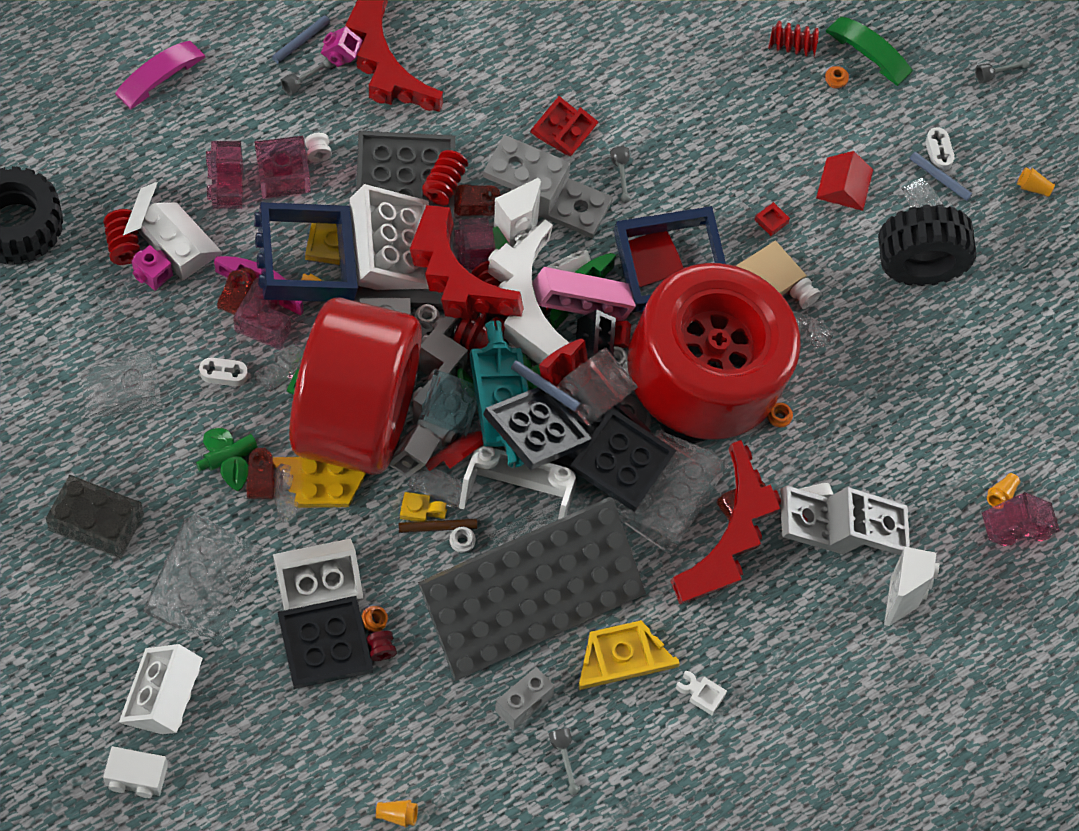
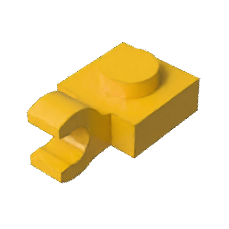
[400,492,447,522]

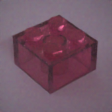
[254,136,311,198]

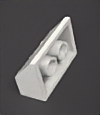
[494,178,541,248]
[137,202,222,281]
[273,539,363,610]
[884,547,939,626]
[119,644,203,734]

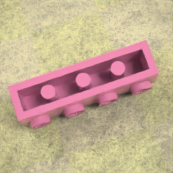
[532,267,636,321]

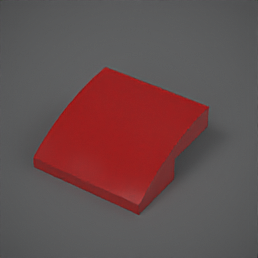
[529,96,599,157]
[628,231,684,288]
[539,339,590,394]
[425,431,484,471]

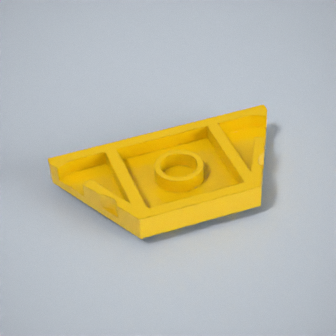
[273,457,366,508]
[578,620,680,690]

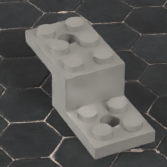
[483,135,613,239]
[412,316,468,424]
[780,485,910,555]

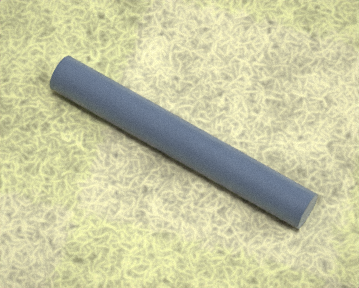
[272,15,330,64]
[910,152,973,201]
[511,360,581,411]

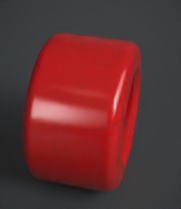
[627,263,801,440]
[289,298,422,475]

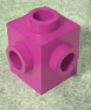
[321,26,363,67]
[132,245,173,291]

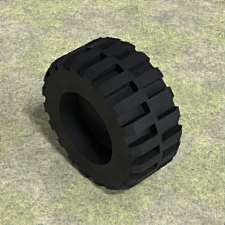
[0,167,63,265]
[878,205,977,286]

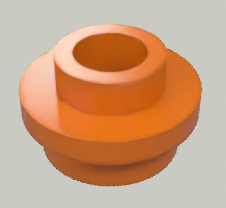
[825,66,849,88]
[767,403,793,428]
[362,606,388,633]

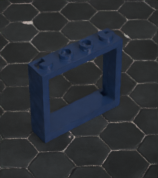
[254,202,358,302]
[613,206,726,313]

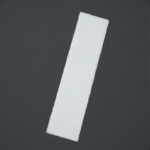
[123,182,157,235]

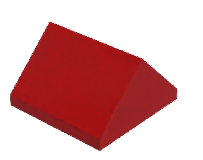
[816,151,873,211]

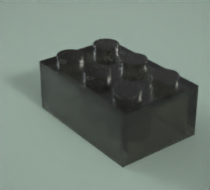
[46,474,144,559]

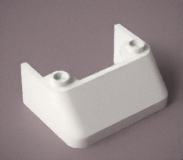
[459,446,577,520]

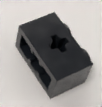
[576,309,616,372]

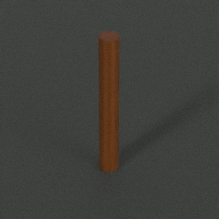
[398,518,477,533]

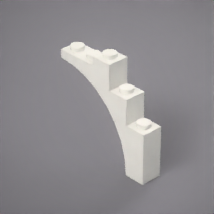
[488,220,569,364]

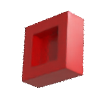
[755,202,790,236]
[614,321,631,348]

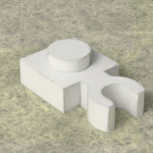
[676,671,727,715]

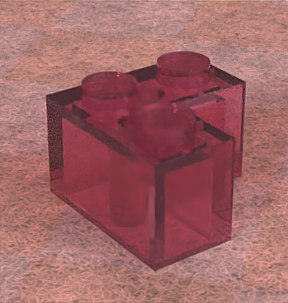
[206,141,244,209]
[454,217,495,270]
[233,278,291,350]
[982,492,1060,546]

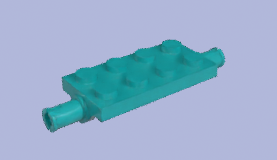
[469,321,528,468]

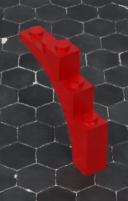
[345,0,443,112]
[410,205,524,319]
[670,440,781,605]

